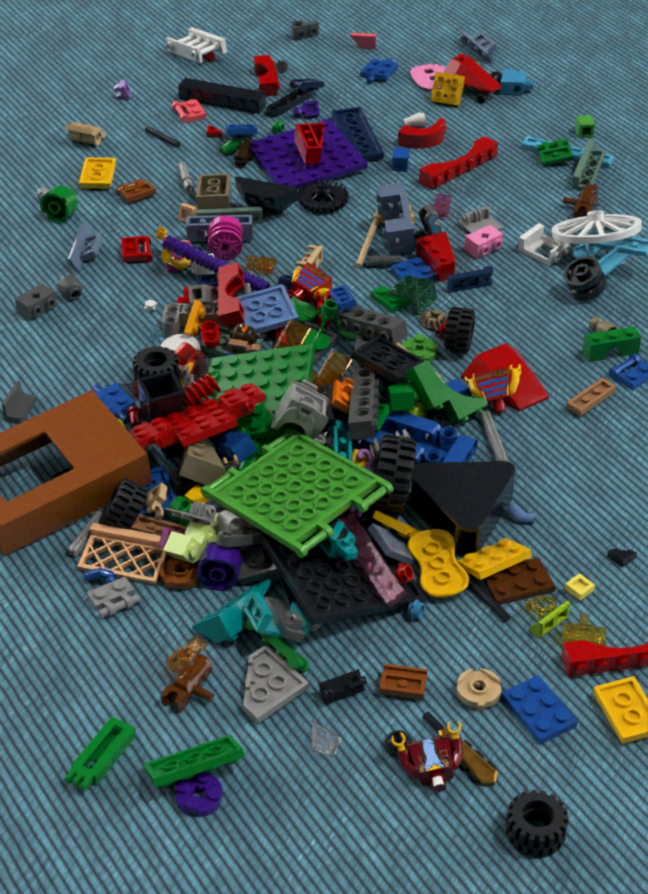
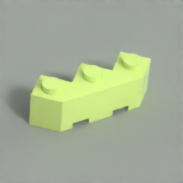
[163,512,220,563]

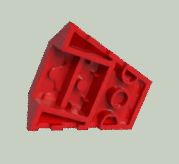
[461,343,549,412]

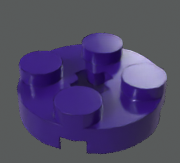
[175,771,223,817]

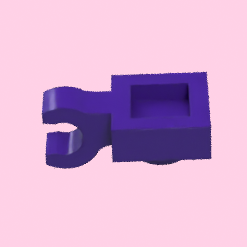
[292,100,320,118]

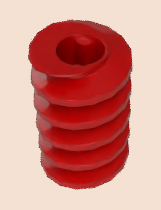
[182,374,221,409]

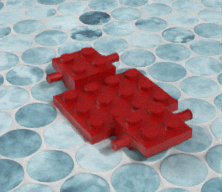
[129,383,266,449]

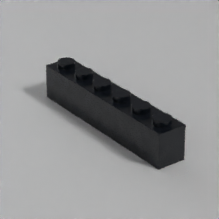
[178,78,266,114]

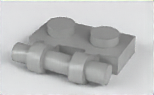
[87,577,141,618]

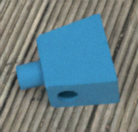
[500,68,534,95]

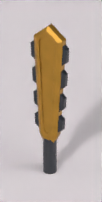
[423,712,498,785]

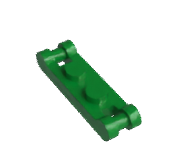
[245,618,309,672]

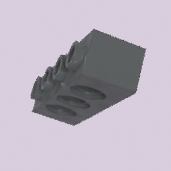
[338,306,408,344]

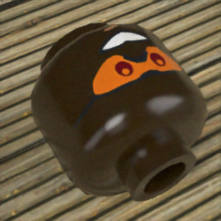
[230,323,258,345]

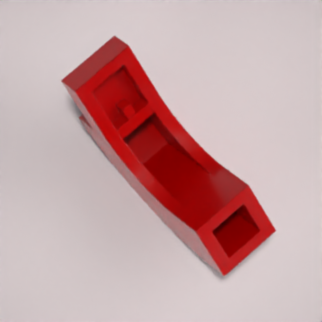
[398,118,447,149]

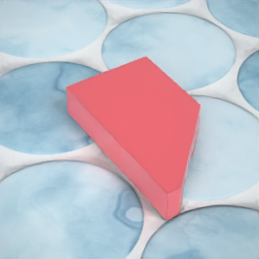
[350,33,376,49]

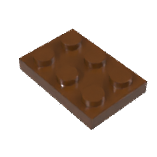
[482,557,555,605]

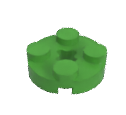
[402,334,438,362]

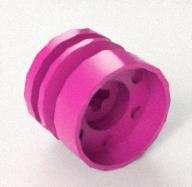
[208,216,243,260]

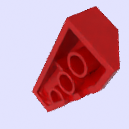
[443,54,501,93]

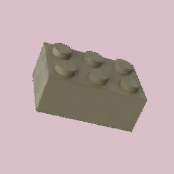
[196,173,232,210]

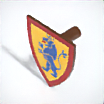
[179,359,203,391]

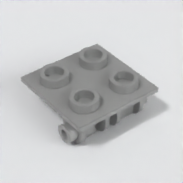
[458,206,503,233]
[165,502,219,526]

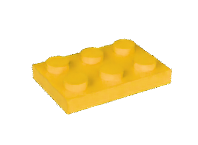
[79,157,117,190]
[457,538,532,580]
[592,676,648,744]

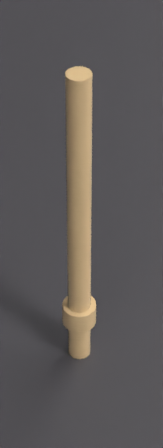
[355,210,382,268]

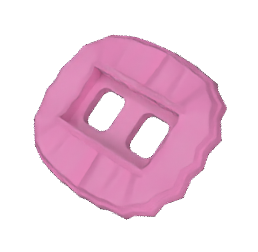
[410,63,445,91]

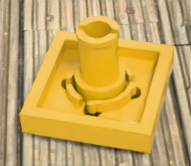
[430,72,465,106]

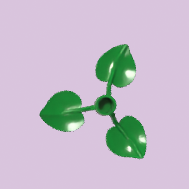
[291,296,356,351]

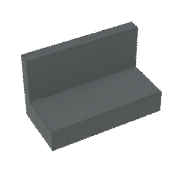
[2,381,37,424]

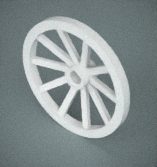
[551,210,642,244]

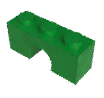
[582,326,642,362]

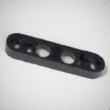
[267,88,309,118]

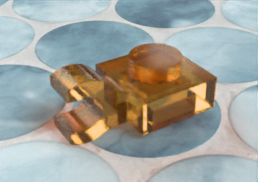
[246,255,277,274]

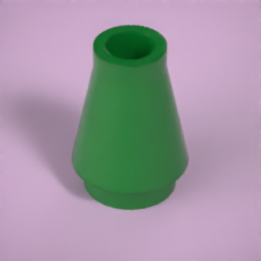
[220,137,242,156]

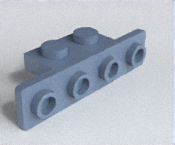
[459,29,497,63]
[68,221,103,272]

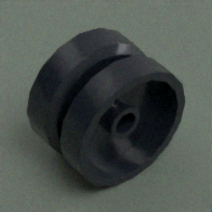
[564,256,607,301]

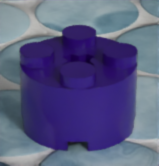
[197,542,242,591]

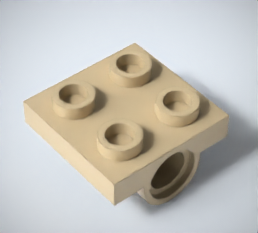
[65,121,106,146]

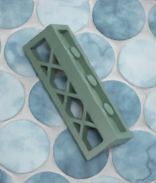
[572,139,606,190]
[197,207,262,224]

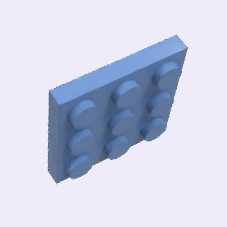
[234,284,299,334]

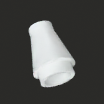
[404,112,426,127]

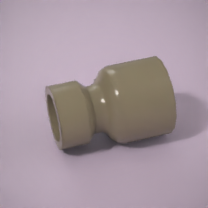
[589,316,620,333]

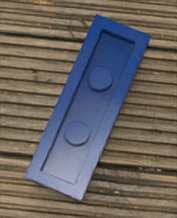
[328,285,357,311]

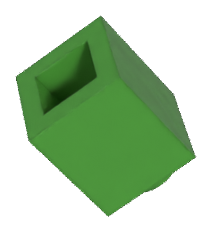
[575,115,595,138]

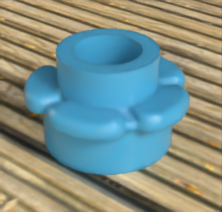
[408,600,425,620]

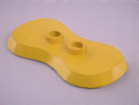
[408,529,469,598]

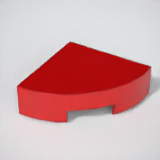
[207,125,222,138]

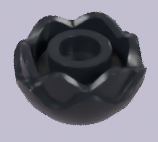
[384,730,412,757]

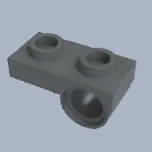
[291,20,319,40]

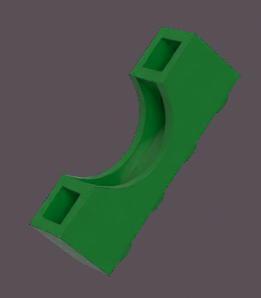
[381,375,417,411]

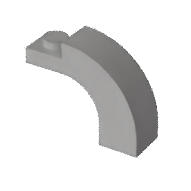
[188,283,251,305]

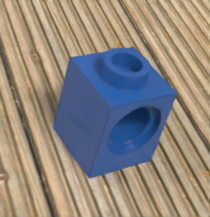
[392,147,410,172]

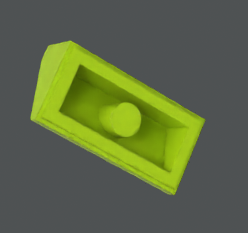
[529,601,570,638]

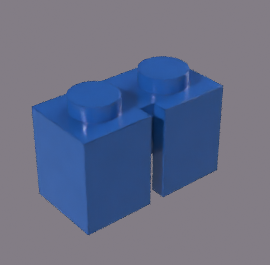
[212,429,257,463]

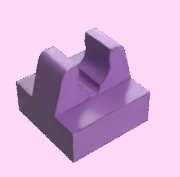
[114,79,131,100]

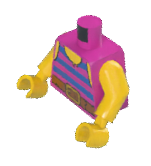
[156,226,201,272]

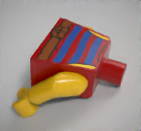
[291,262,332,303]
[465,364,522,413]

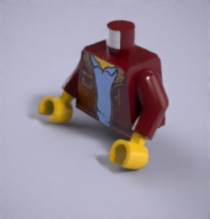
[391,721,463,792]

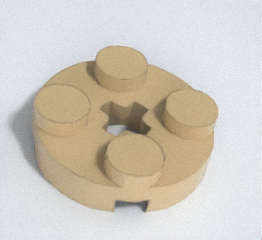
[456,669,501,711]

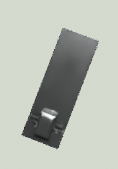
[264,596,305,642]

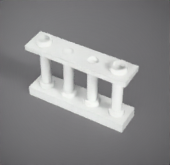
[166,27,227,63]

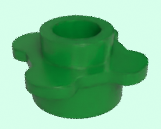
[272,119,285,134]

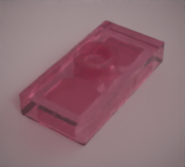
[433,194,452,218]

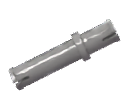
[177,162,194,194]

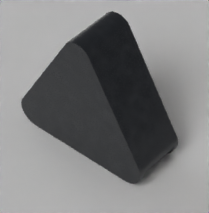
[408,461,515,558]

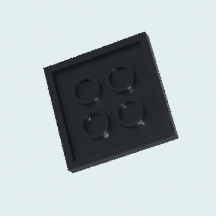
[351,335,424,384]

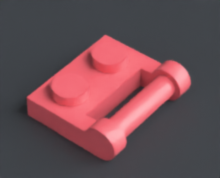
[172,100,206,123]

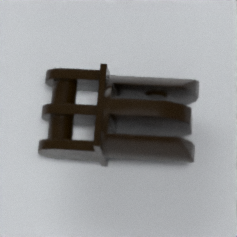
[234,141,252,168]

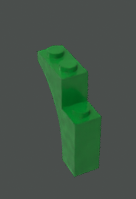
[405,360,488,424]

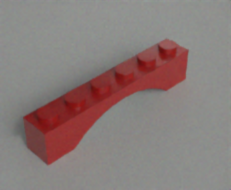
[419,136,498,190]
[561,640,648,677]

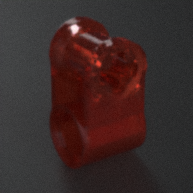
[175,342,206,374]

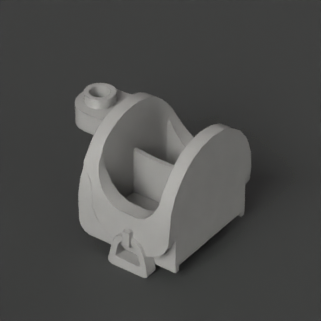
[271,379,329,446]

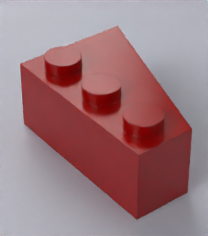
[416,231,456,282]

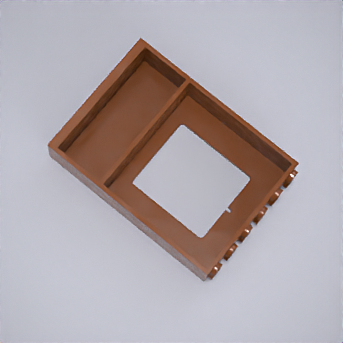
[0,390,153,556]

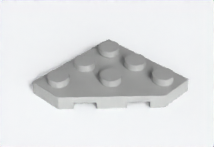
[243,645,309,724]

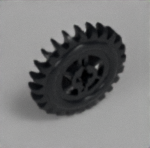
[297,179,349,213]

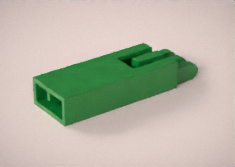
[64,716,136,791]

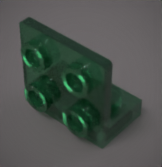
[388,275,438,315]

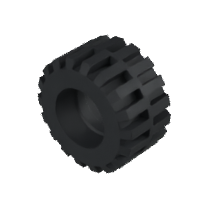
[444,306,475,354]
[133,346,180,386]
[101,478,147,529]
[505,790,569,858]

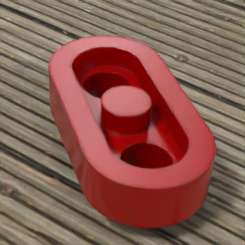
[201,320,220,348]

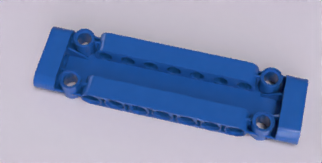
[312,382,478,465]

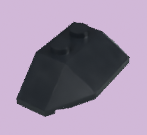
[235,176,298,213]

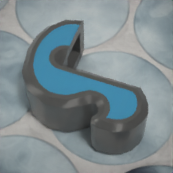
[414,205,441,243]

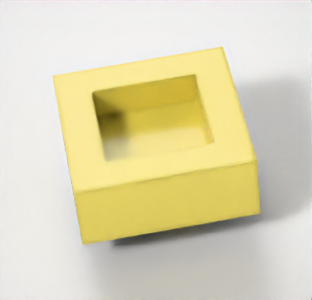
[565,573,595,601]

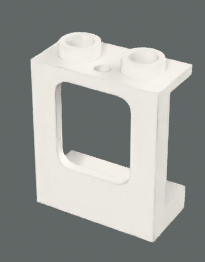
[518,223,571,266]

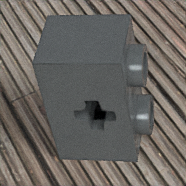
[15,283,57,321]

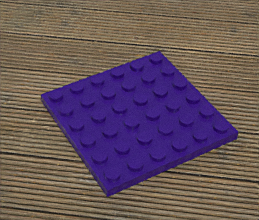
[250,119,368,190]

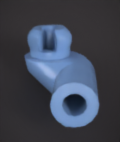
[507,504,534,523]

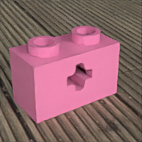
[464,225,503,259]

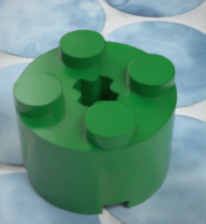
[40,185,78,223]

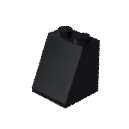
[137,370,185,423]

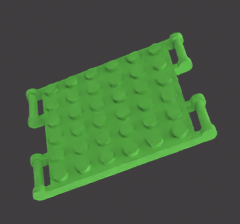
[200,428,393,558]

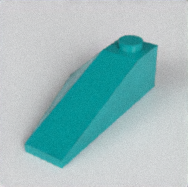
[192,578,272,643]

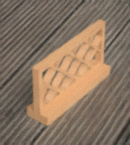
[77,523,170,585]

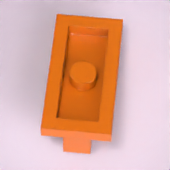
[332,377,354,414]

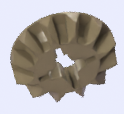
[420,309,447,329]

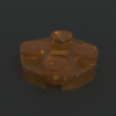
[165,634,207,672]

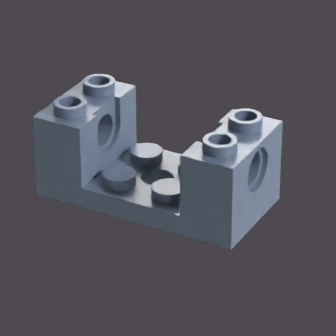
[376,182,415,256]

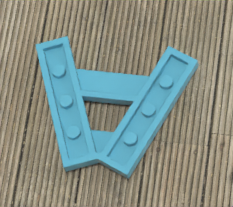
[572,230,648,290]

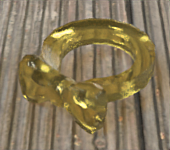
[525,596,557,617]

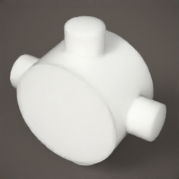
[144,300,158,312]

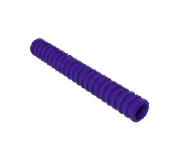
[163,235,270,291]

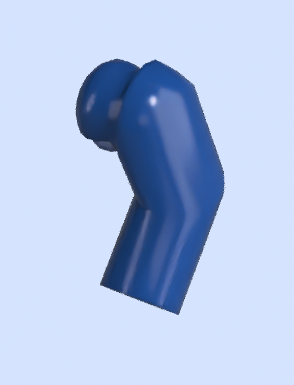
[84,568,116,584]

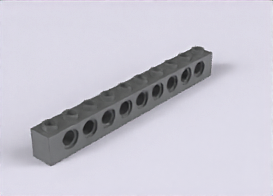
[348,334,381,440]

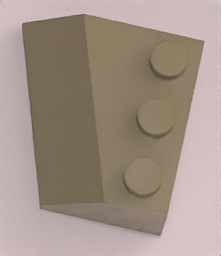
[179,438,226,485]

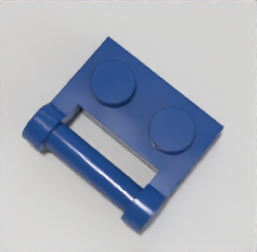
[609,353,648,391]

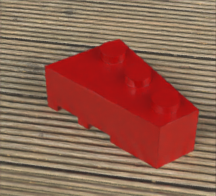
[294,122,325,165]

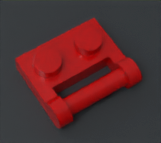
[121,236,153,263]

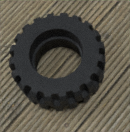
[370,434,416,513]

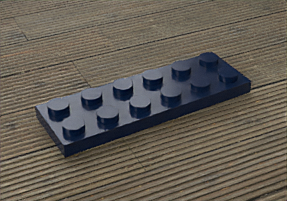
[332,107,384,161]

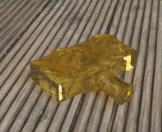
[561,613,606,646]

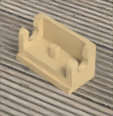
[293,245,323,271]

